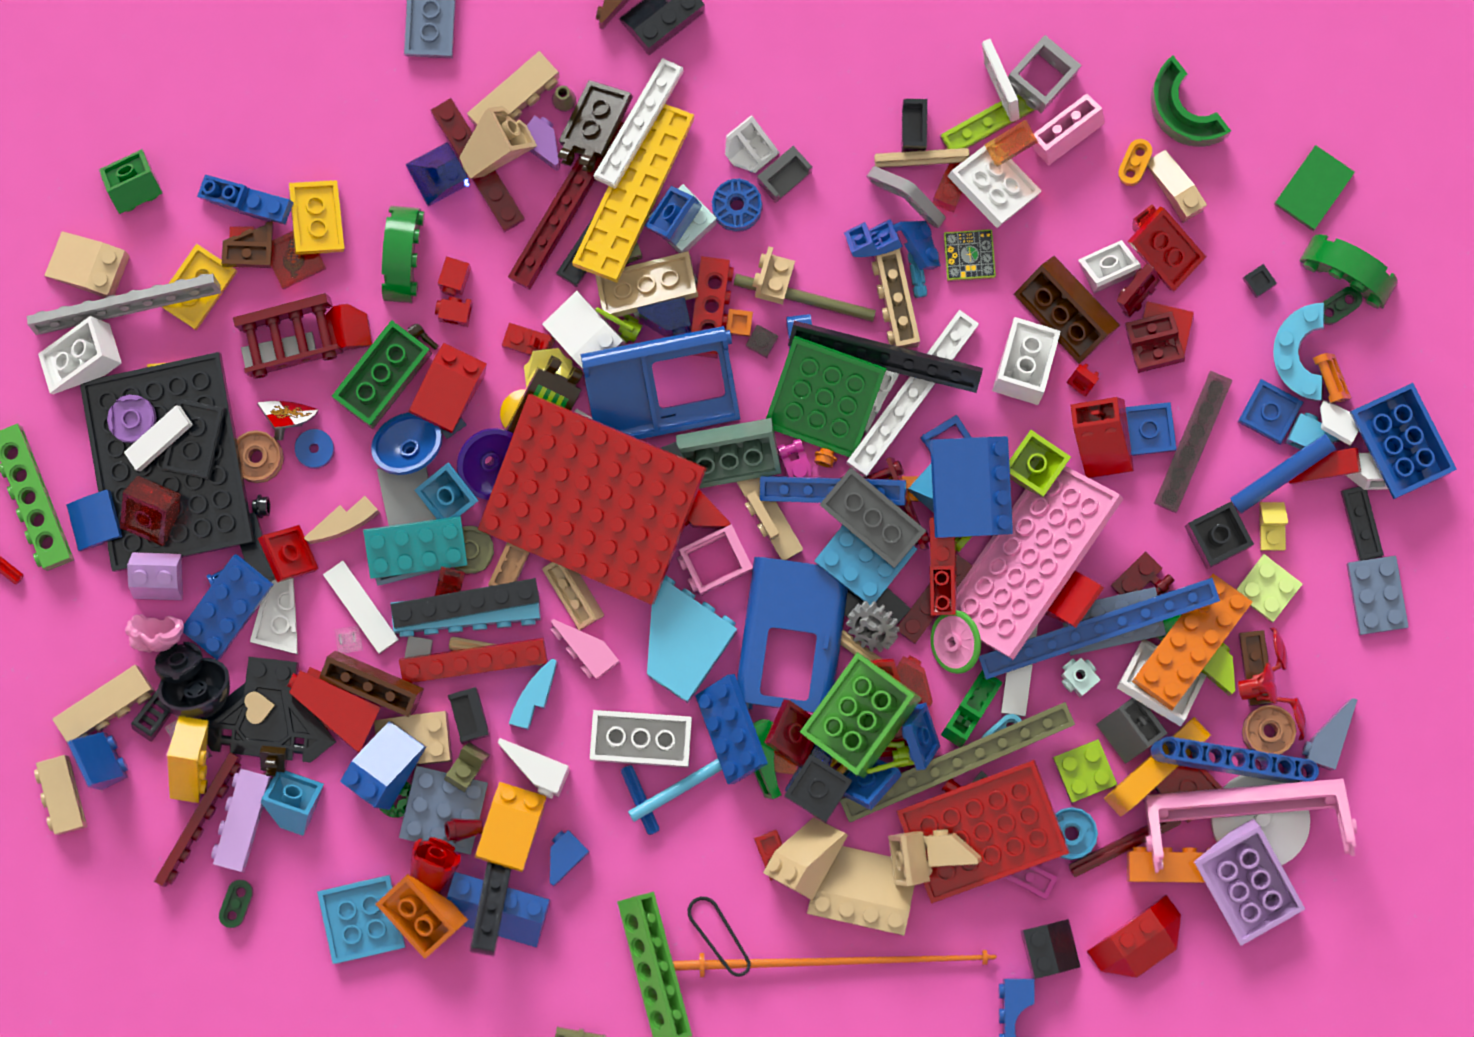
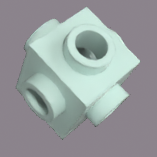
[1061,658,1101,697]

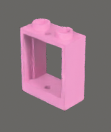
[677,524,753,596]

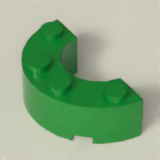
[1151,55,1231,147]
[381,206,425,303]
[1299,234,1398,309]

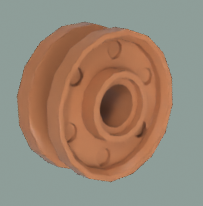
[237,430,284,483]
[1242,705,1297,755]

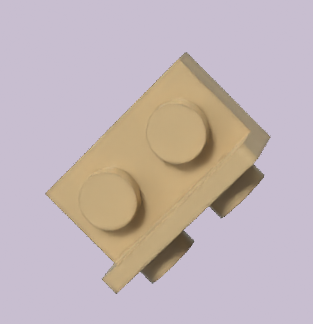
[752,246,795,305]

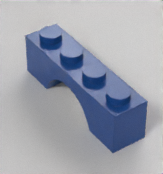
[998,979,1035,1037]

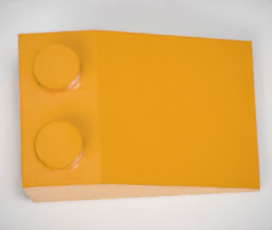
[475,782,547,872]

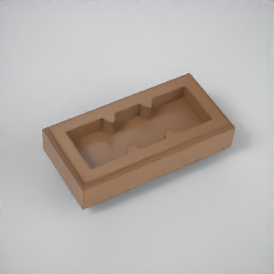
[488,542,530,586]

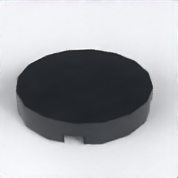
[154,642,204,683]

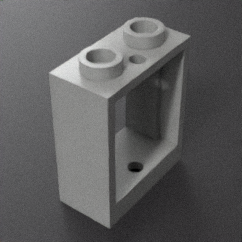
[1008,35,1082,113]

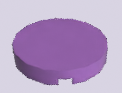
[107,395,157,444]

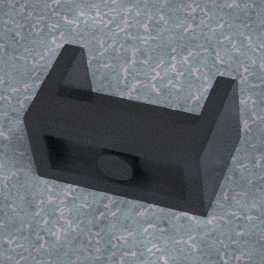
[901,99,927,152]
[448,687,490,744]

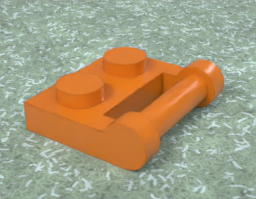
[1313,353,1352,404]

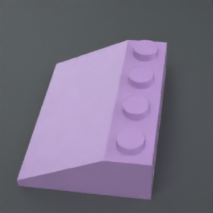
[1194,819,1305,946]

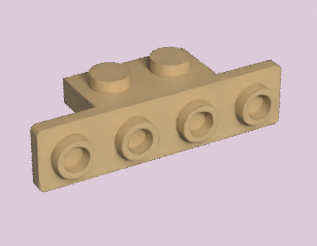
[737,478,803,560]

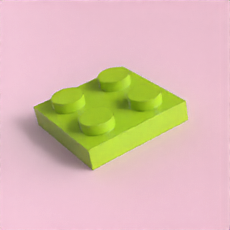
[1053,739,1117,803]

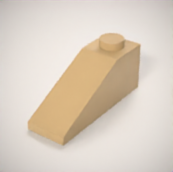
[1147,150,1207,223]

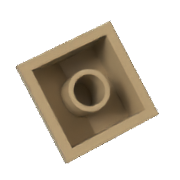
[888,831,932,886]

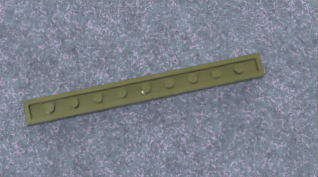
[840,702,1075,823]

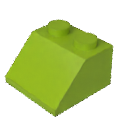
[1009,430,1071,497]

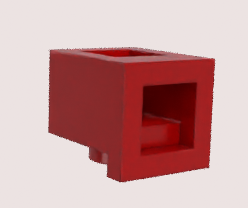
[435,297,473,327]

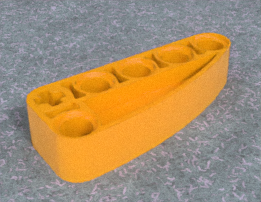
[1104,717,1211,817]

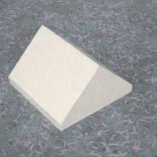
[1078,240,1141,293]

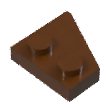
[221,221,273,268]

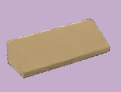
[542,562,604,630]

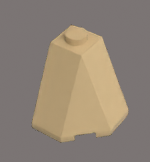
[459,106,537,179]

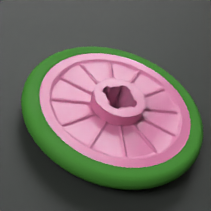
[931,610,981,674]

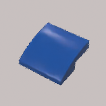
[844,219,903,257]
[67,489,122,551]

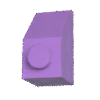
[527,115,560,171]

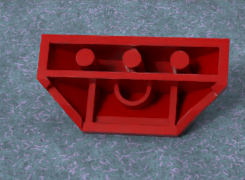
[1087,895,1181,978]

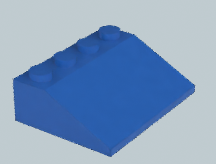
[1350,383,1457,499]
[930,436,1013,538]

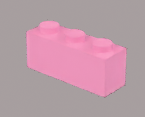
[1031,94,1105,165]

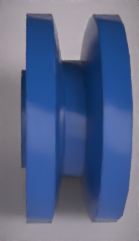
[712,178,762,232]

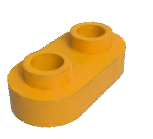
[1119,139,1152,186]

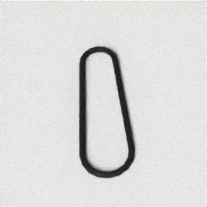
[687,897,751,977]

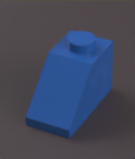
[550,830,589,886]

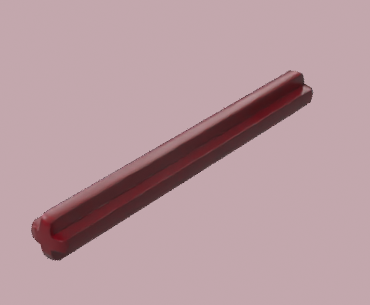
[1069,821,1181,877]

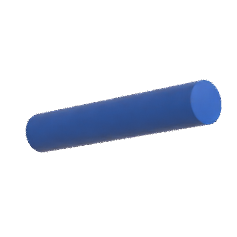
[1230,433,1336,514]

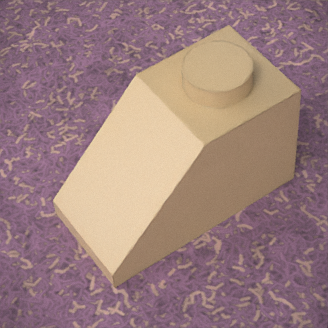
[927,829,982,867]

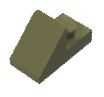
[444,742,490,792]

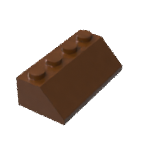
[1014,256,1120,364]

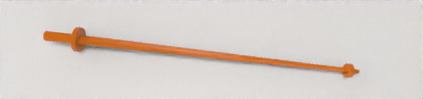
[673,950,997,977]

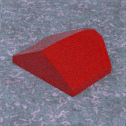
[325,304,372,351]

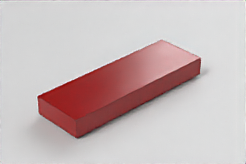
[1289,448,1361,484]

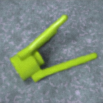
[595,307,643,344]
[867,741,914,774]

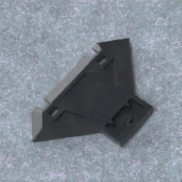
[202,657,336,763]

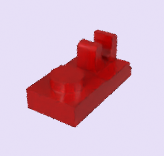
[502,323,555,355]

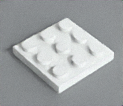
[948,139,1042,228]
[1117,639,1206,726]

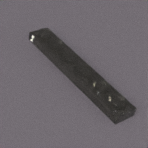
[1154,370,1233,513]

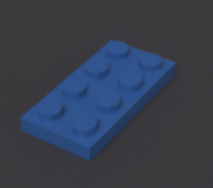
[183,554,274,660]
[695,674,768,785]

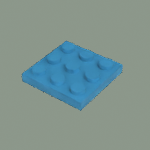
[814,525,917,605]
[317,875,406,964]

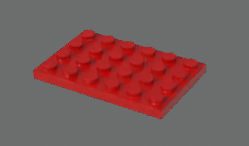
[896,759,1070,904]

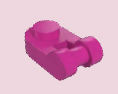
[777,439,812,477]

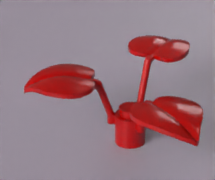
[1238,627,1306,741]

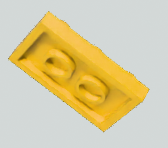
[288,180,344,255]
[161,243,237,331]

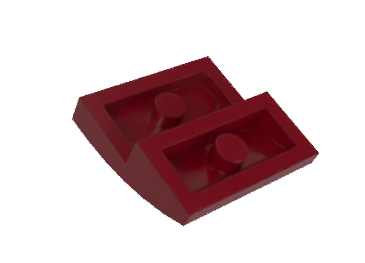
[1125,311,1185,373]

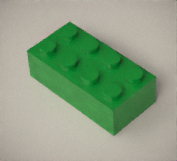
[332,320,432,430]

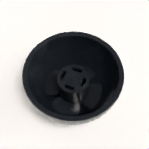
[158,658,230,719]

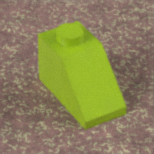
[1201,643,1236,696]

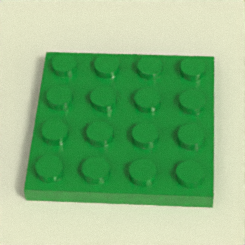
[766,336,887,458]

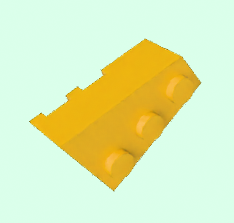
[167,716,208,803]

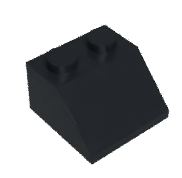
[1021,919,1081,979]

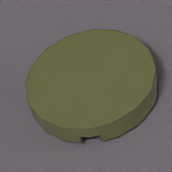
[453,526,494,574]

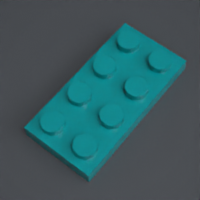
[363,516,468,579]

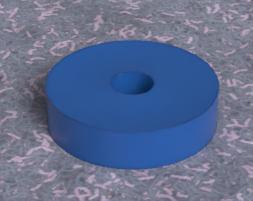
[295,429,334,469]

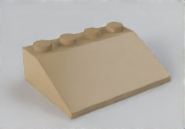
[807,846,914,935]

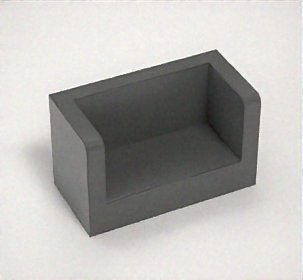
[757,145,812,203]

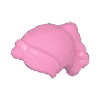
[125,614,184,653]

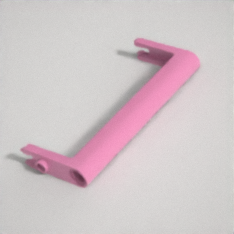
[1145,779,1357,873]

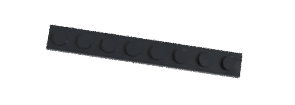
[788,320,983,393]

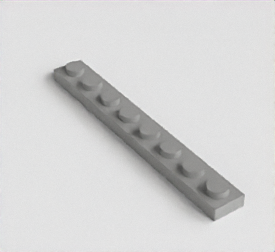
[27,274,221,335]

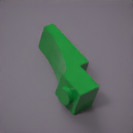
[941,669,1003,747]
[753,719,781,799]

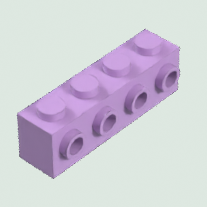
[211,769,272,872]

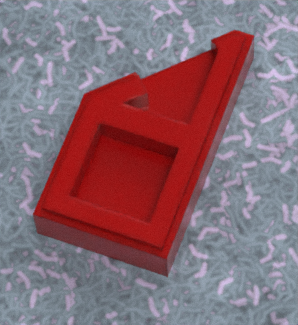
[754,829,783,881]

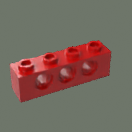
[691,256,734,358]

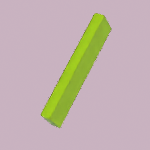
[940,95,1035,149]

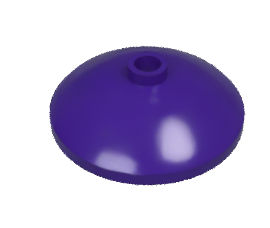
[457,428,513,500]

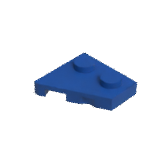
[893,221,941,270]

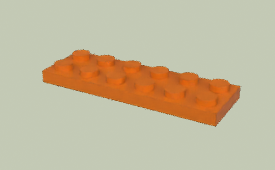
[1132,573,1253,711]

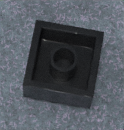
[1184,501,1254,569]

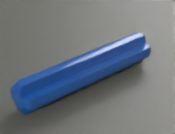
[621,765,660,835]

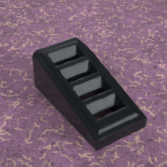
[131,689,171,742]

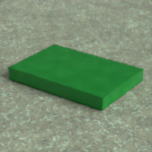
[1274,145,1355,231]

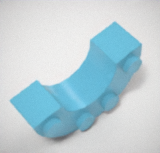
[1273,303,1324,401]

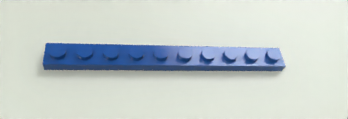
[979,578,1220,679]

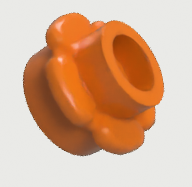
[814,448,837,468]

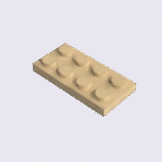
[595,251,699,320]

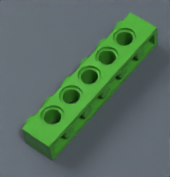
[0,423,74,571]
[617,892,692,1037]

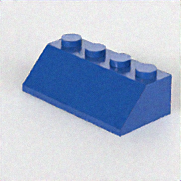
[447,872,551,948]

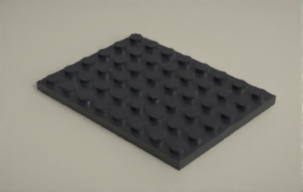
[80,352,255,572]

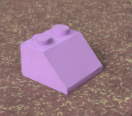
[127,552,183,600]

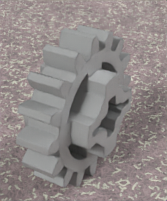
[846,601,900,652]

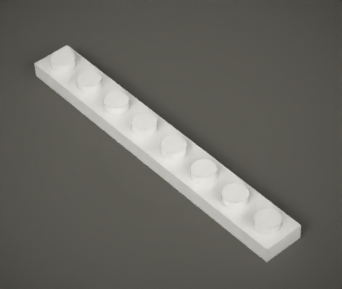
[846,310,979,477]

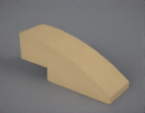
[304,496,380,544]

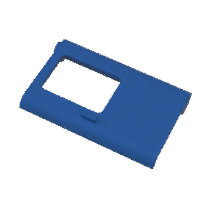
[580,326,741,439]
[737,557,848,713]

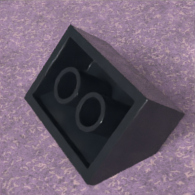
[619,0,705,55]

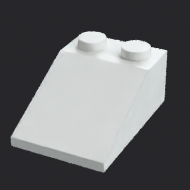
[543,291,626,369]
[38,316,122,394]
[992,317,1061,405]
[498,738,570,799]

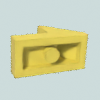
[1259,502,1288,551]

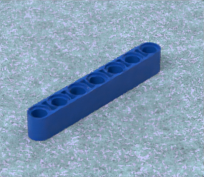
[1151,737,1319,783]

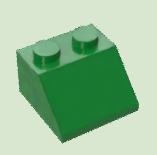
[99,149,163,214]

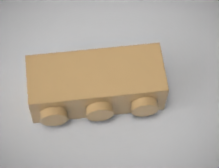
[34,755,88,835]

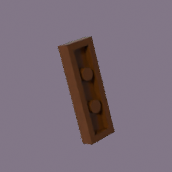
[1239,630,1272,706]

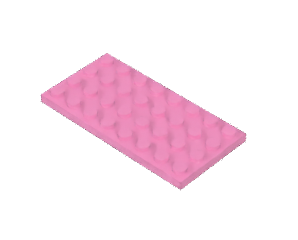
[939,466,1124,660]

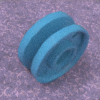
[1056,807,1098,860]

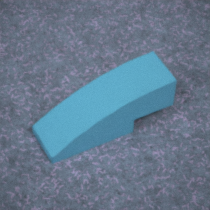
[509,659,558,730]

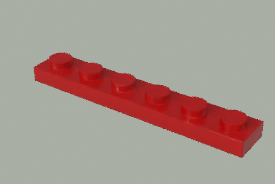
[399,638,548,683]

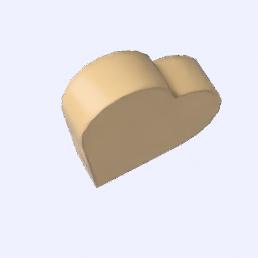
[244,692,275,724]

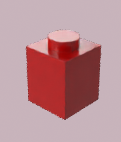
[437,256,471,296]

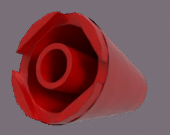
[410,837,461,893]

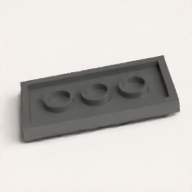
[820,467,927,568]

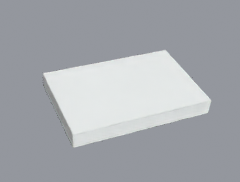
[982,39,1019,122]

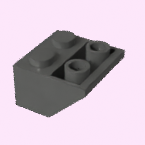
[1096,698,1168,764]

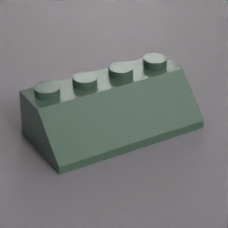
[676,418,781,488]

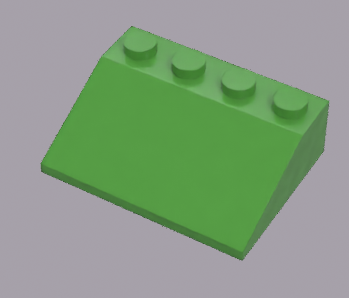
[800,652,922,778]

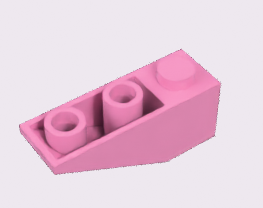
[550,619,620,680]

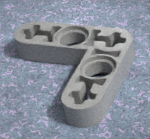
[866,166,946,228]

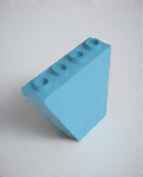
[647,575,737,703]

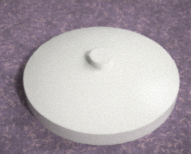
[1211,775,1310,865]

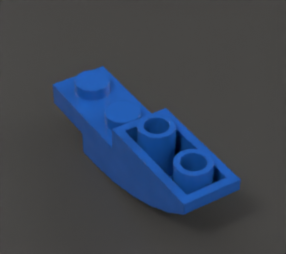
[197,174,294,225]

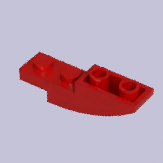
[929,517,957,615]

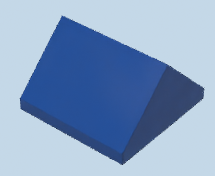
[645,186,702,246]

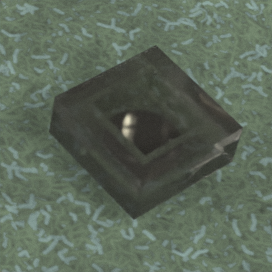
[746,324,779,358]

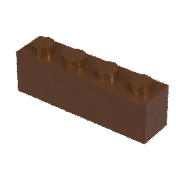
[319,650,424,717]

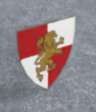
[257,401,319,440]

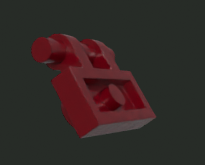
[1116,263,1160,318]
[1111,551,1175,596]

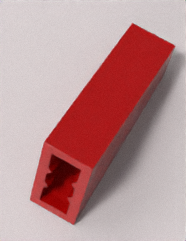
[287,670,381,752]

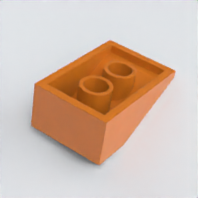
[376,874,468,959]

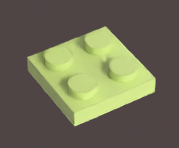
[1236,554,1302,623]

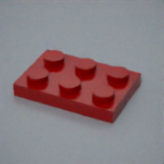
[1127,207,1206,291]

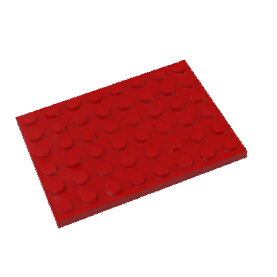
[478,394,707,605]

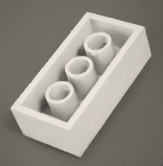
[590,710,692,768]

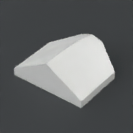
[725,115,780,173]
[1320,400,1359,445]

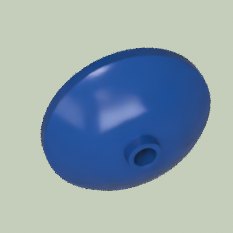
[371,413,442,475]

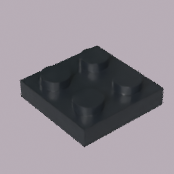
[784,754,852,823]

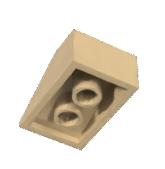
[44,231,130,298]
[374,711,452,766]
[763,817,848,900]

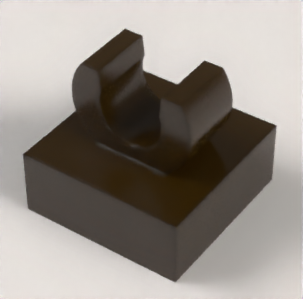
[260,746,287,777]

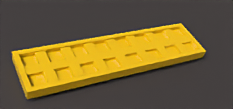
[572,104,695,283]

